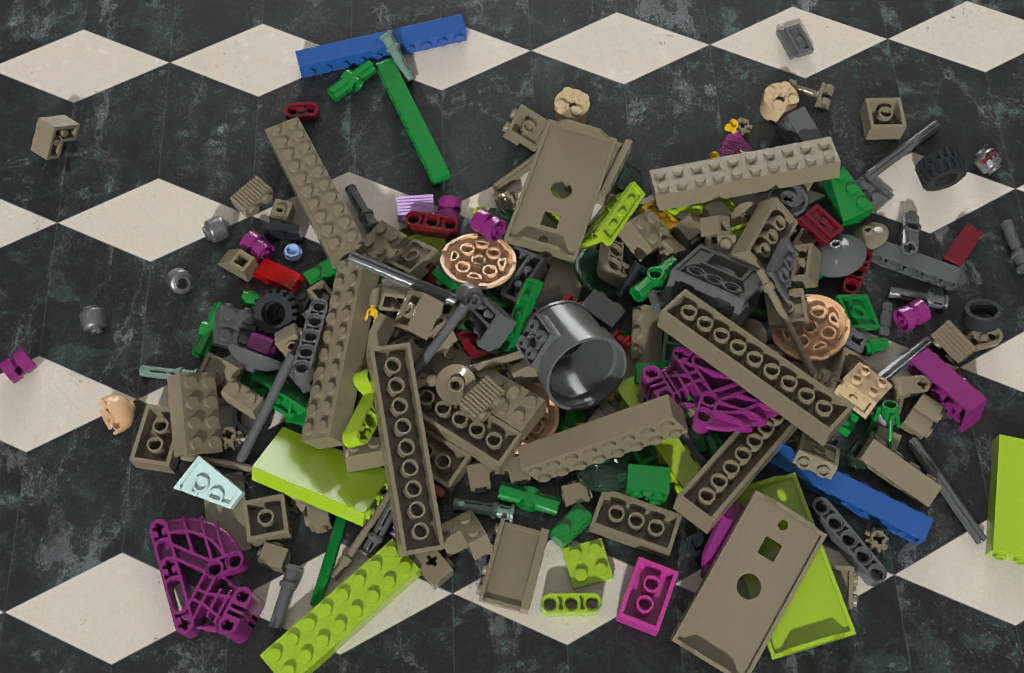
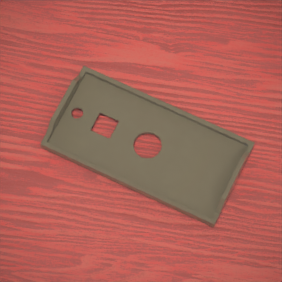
[504,119,617,264]
[670,490,827,673]

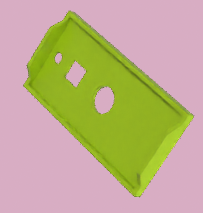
[736,472,856,660]

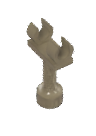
[789,79,835,110]

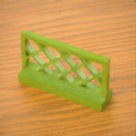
[580,181,646,250]

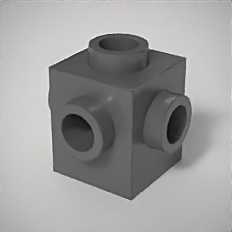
[837,327,868,355]

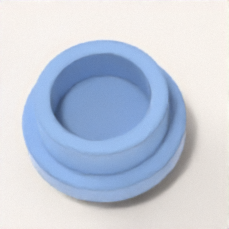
[284,243,303,262]

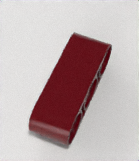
[405,211,459,240]
[941,223,984,268]
[839,249,873,295]

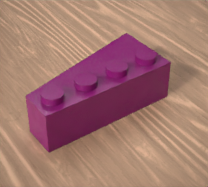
[908,348,987,433]

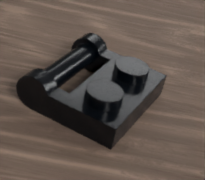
[614,260,649,306]

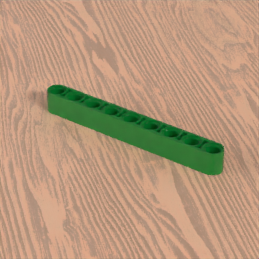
[375,57,450,185]

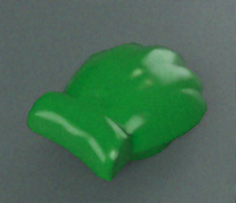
[564,409,587,428]

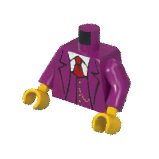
[708,119,752,159]

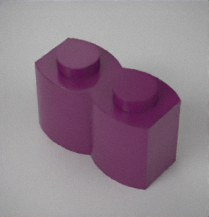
[246,332,283,360]

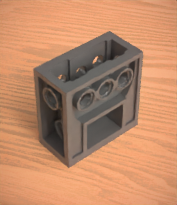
[661,244,764,327]

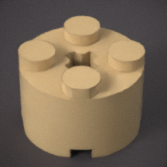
[760,81,799,124]
[554,87,590,124]

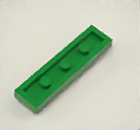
[499,278,544,354]

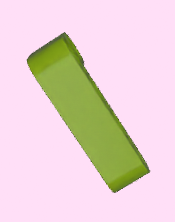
[342,369,377,448]

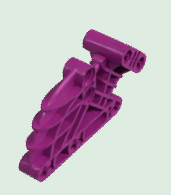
[637,347,778,434]
[149,514,264,644]

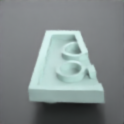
[173,455,245,509]

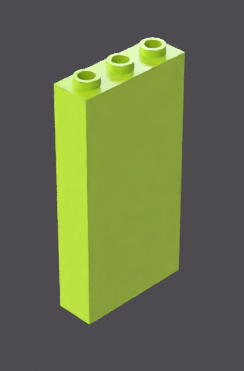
[252,427,388,527]
[985,434,1024,565]

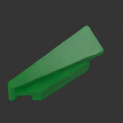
[240,365,309,419]

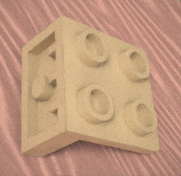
[834,362,892,419]

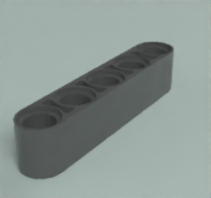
[870,241,962,290]
[293,299,328,386]
[808,497,887,587]

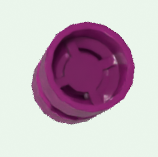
[437,195,462,229]
[471,208,506,242]
[239,230,275,264]
[893,299,931,332]
[0,348,38,384]

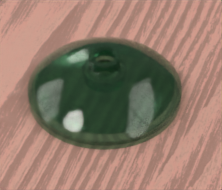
[574,248,619,299]
[576,453,636,492]

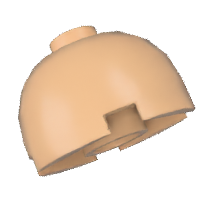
[98,394,136,435]

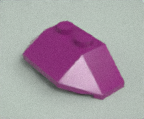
[700,501,744,579]

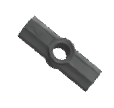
[899,210,921,255]

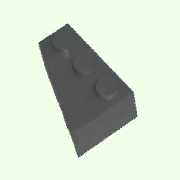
[500,245,548,310]

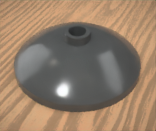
[815,234,867,277]
[227,342,283,373]

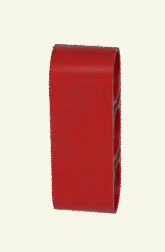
[252,258,305,293]

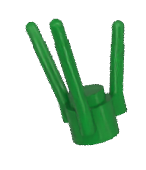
[865,400,901,448]

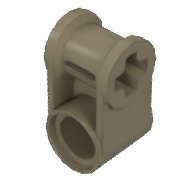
[889,375,930,399]

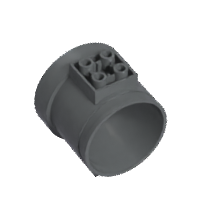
[516,300,627,410]

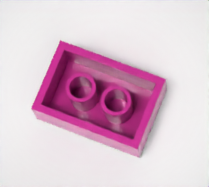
[616,557,679,637]

